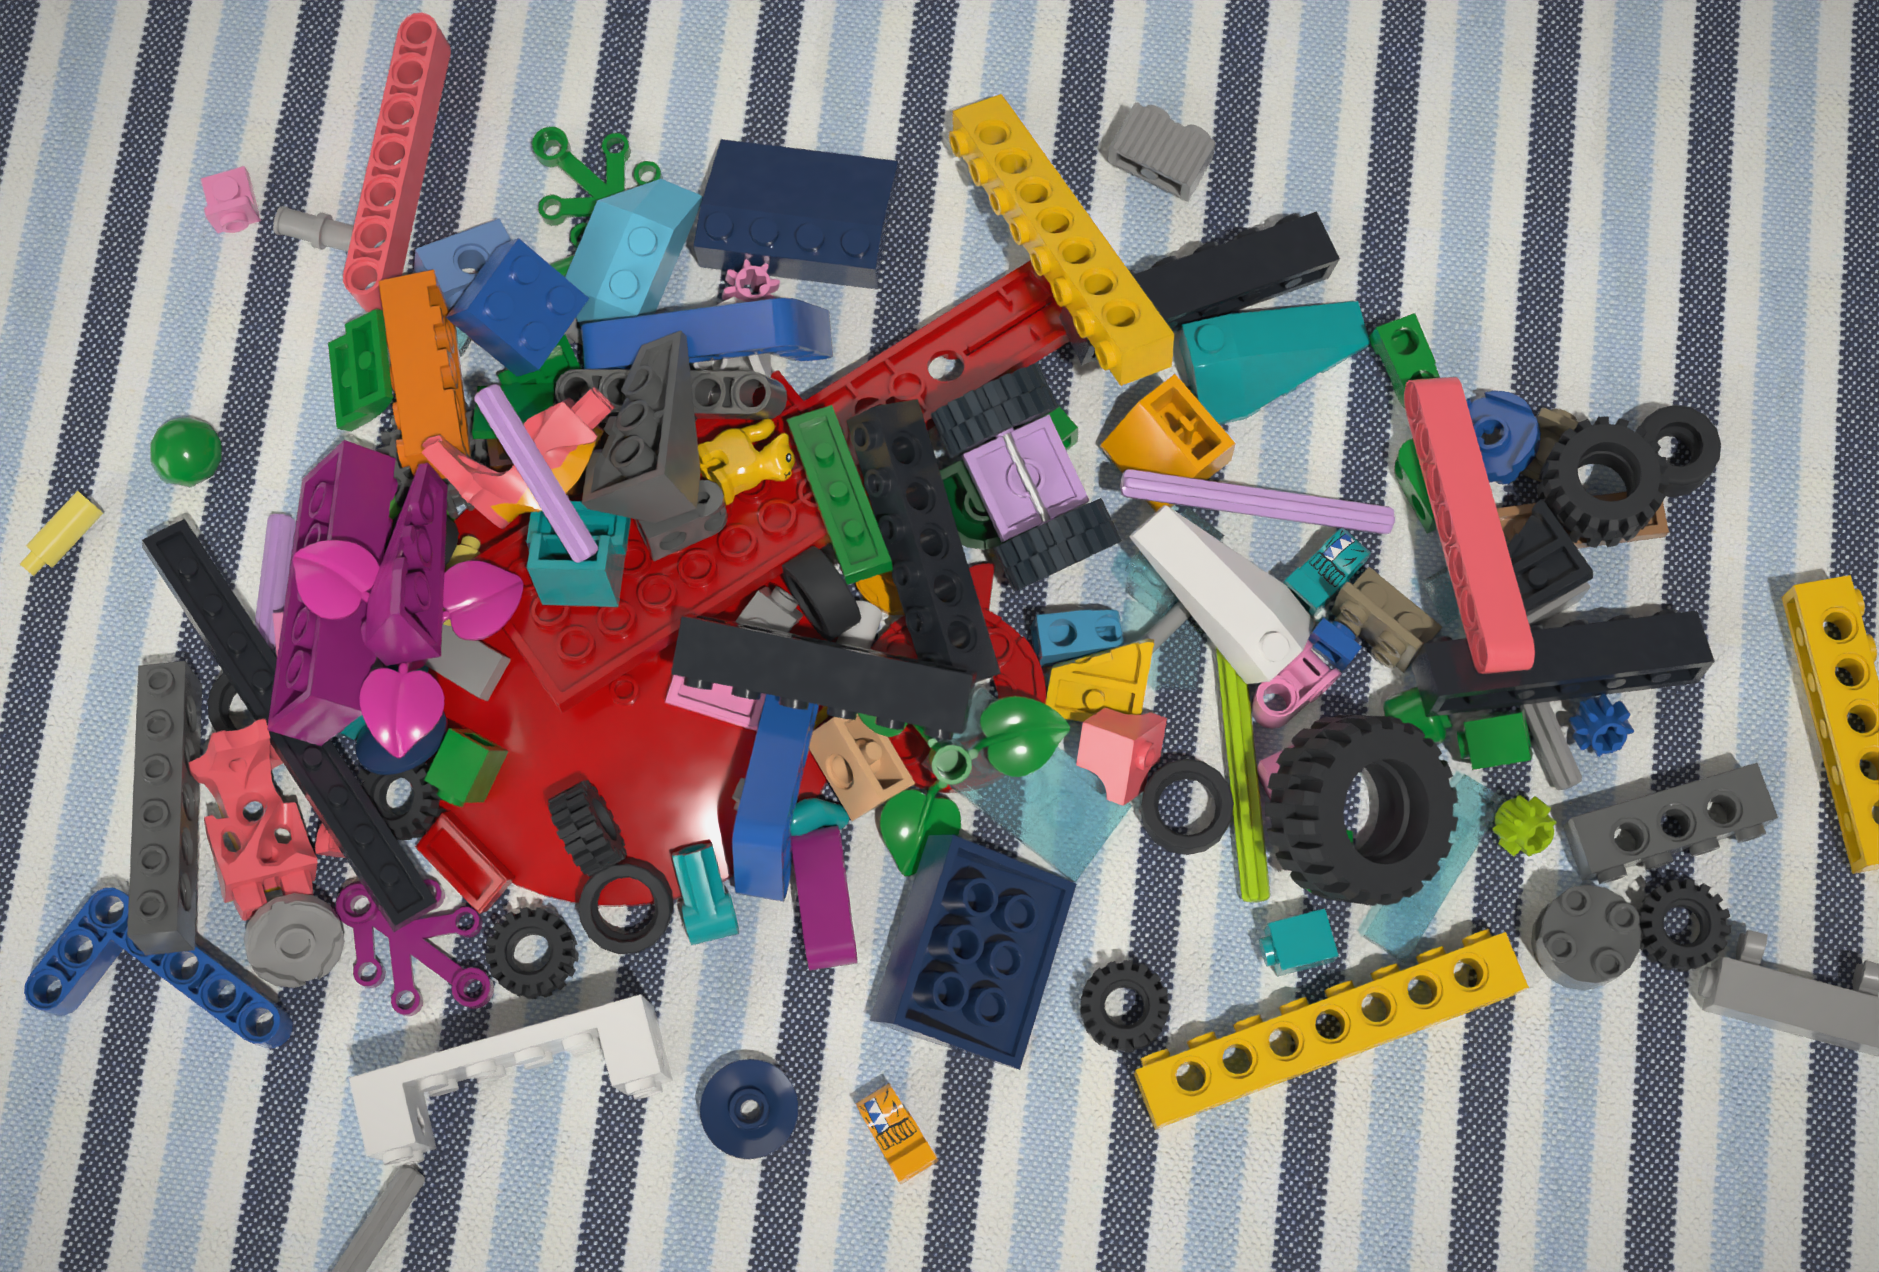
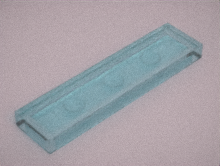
[1363,774,1506,963]

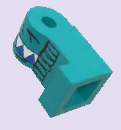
[1284,528,1371,619]

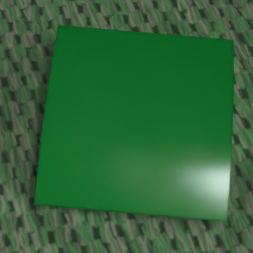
[328,309,393,432]

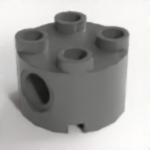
[1531,885,1641,991]

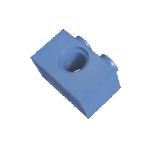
[414,218,512,311]

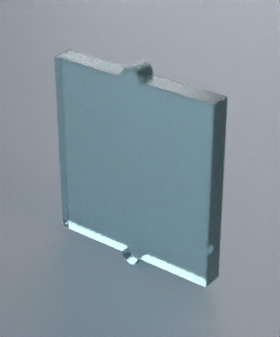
[1123,600,1202,691]

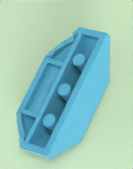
[565,179,703,327]

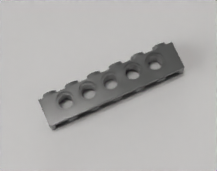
[127,661,202,955]

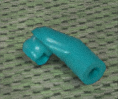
[791,798,849,836]

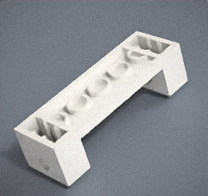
[349,994,673,1168]

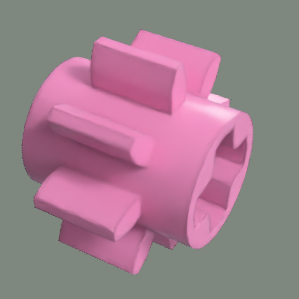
[722,259,780,302]

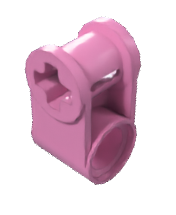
[1251,640,1341,729]

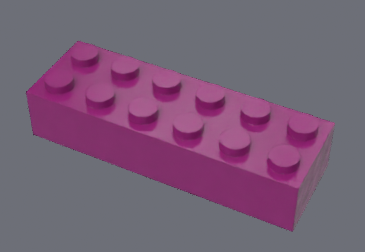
[267,440,398,746]

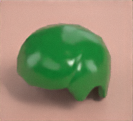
[150,417,222,488]

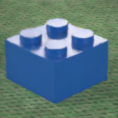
[446,238,589,377]

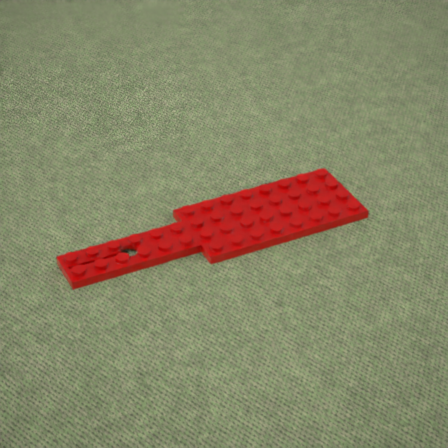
[469,260,1070,713]

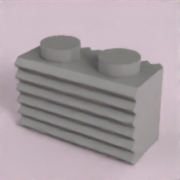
[1108,103,1216,202]

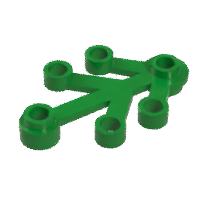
[532,127,663,250]

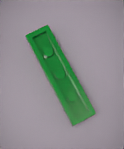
[787,405,893,585]

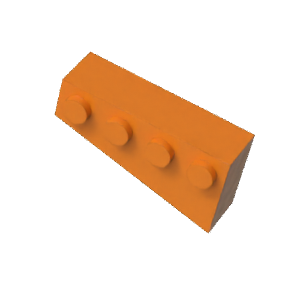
[379,269,472,479]

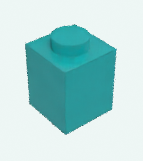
[1259,908,1339,977]

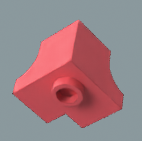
[1076,707,1167,806]

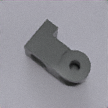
[634,480,728,561]

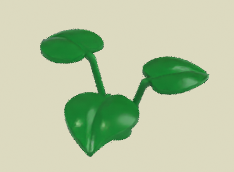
[858,655,1070,876]

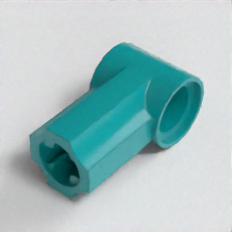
[672,843,739,946]

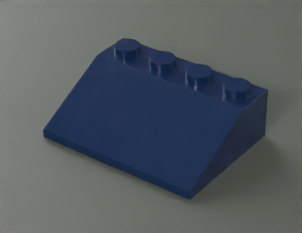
[693,139,899,290]
[869,835,1077,1070]

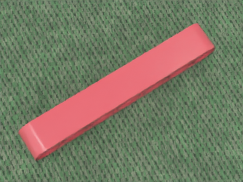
[343,12,451,312]
[1404,377,1535,674]

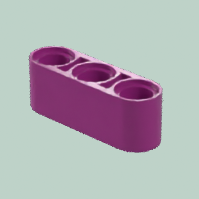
[791,826,858,971]

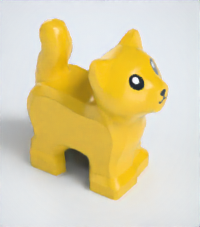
[698,418,795,506]

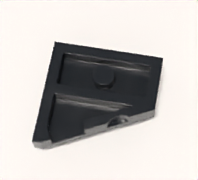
[1507,499,1593,616]

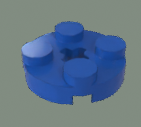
[1466,391,1541,485]

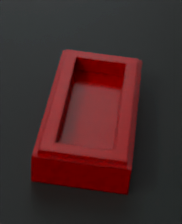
[415,811,516,914]

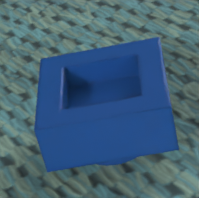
[1308,618,1362,671]

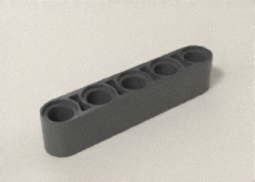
[555,369,787,420]

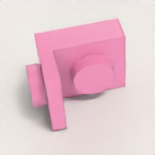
[201,166,261,233]

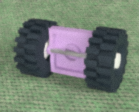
[931,363,1122,592]

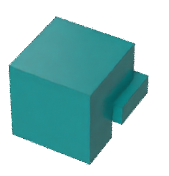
[526,501,631,607]

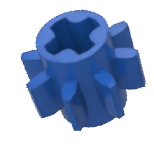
[1569,694,1634,757]

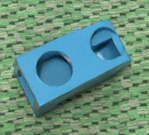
[1030,609,1124,668]

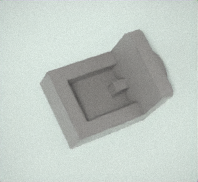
[735,586,804,633]

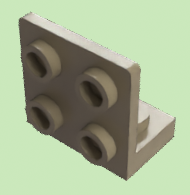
[1331,567,1442,673]

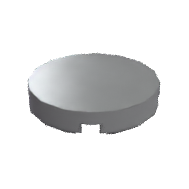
[243,893,345,988]

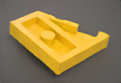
[1046,638,1155,722]

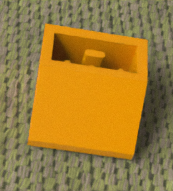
[1100,374,1236,512]

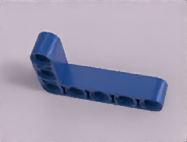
[581,298,833,370]
[732,694,819,902]
[24,888,293,1048]

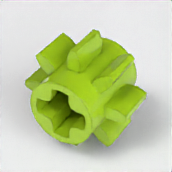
[1493,795,1556,857]

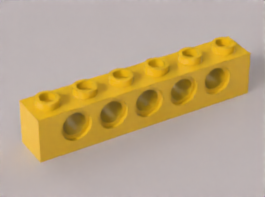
[1781,575,1879,874]

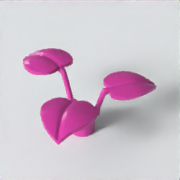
[292,540,523,759]

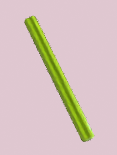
[1216,647,1270,903]

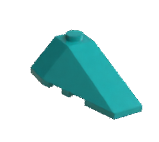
[1179,301,1370,425]

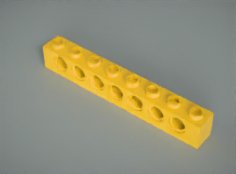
[949,94,1174,386]
[1134,929,1529,1130]

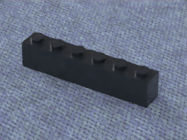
[1059,211,1340,365]
[1411,609,1715,717]
[671,613,978,740]

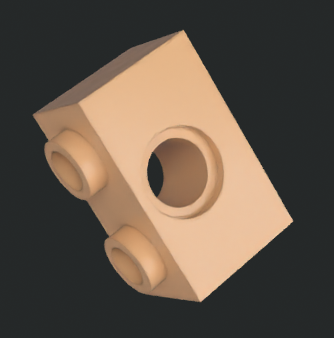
[809,713,915,821]

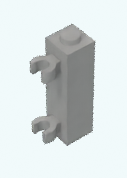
[1698,930,1879,1057]

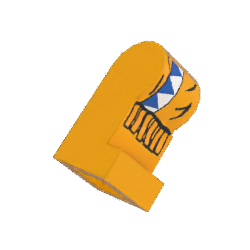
[855,1083,938,1185]

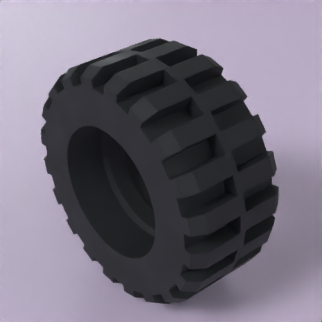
[1265,715,1458,906]

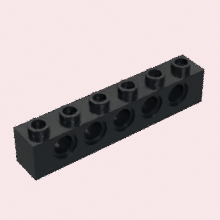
[846,399,1001,683]

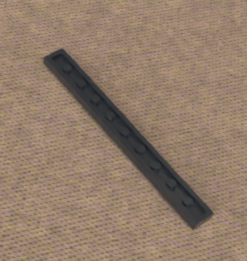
[142,519,437,932]

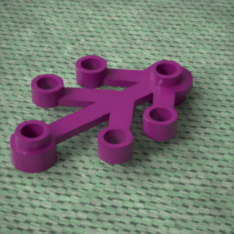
[336,879,494,1016]

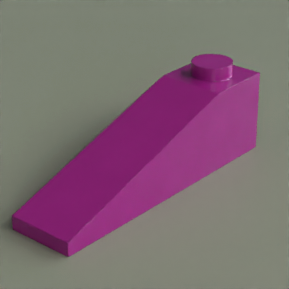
[361,463,448,666]

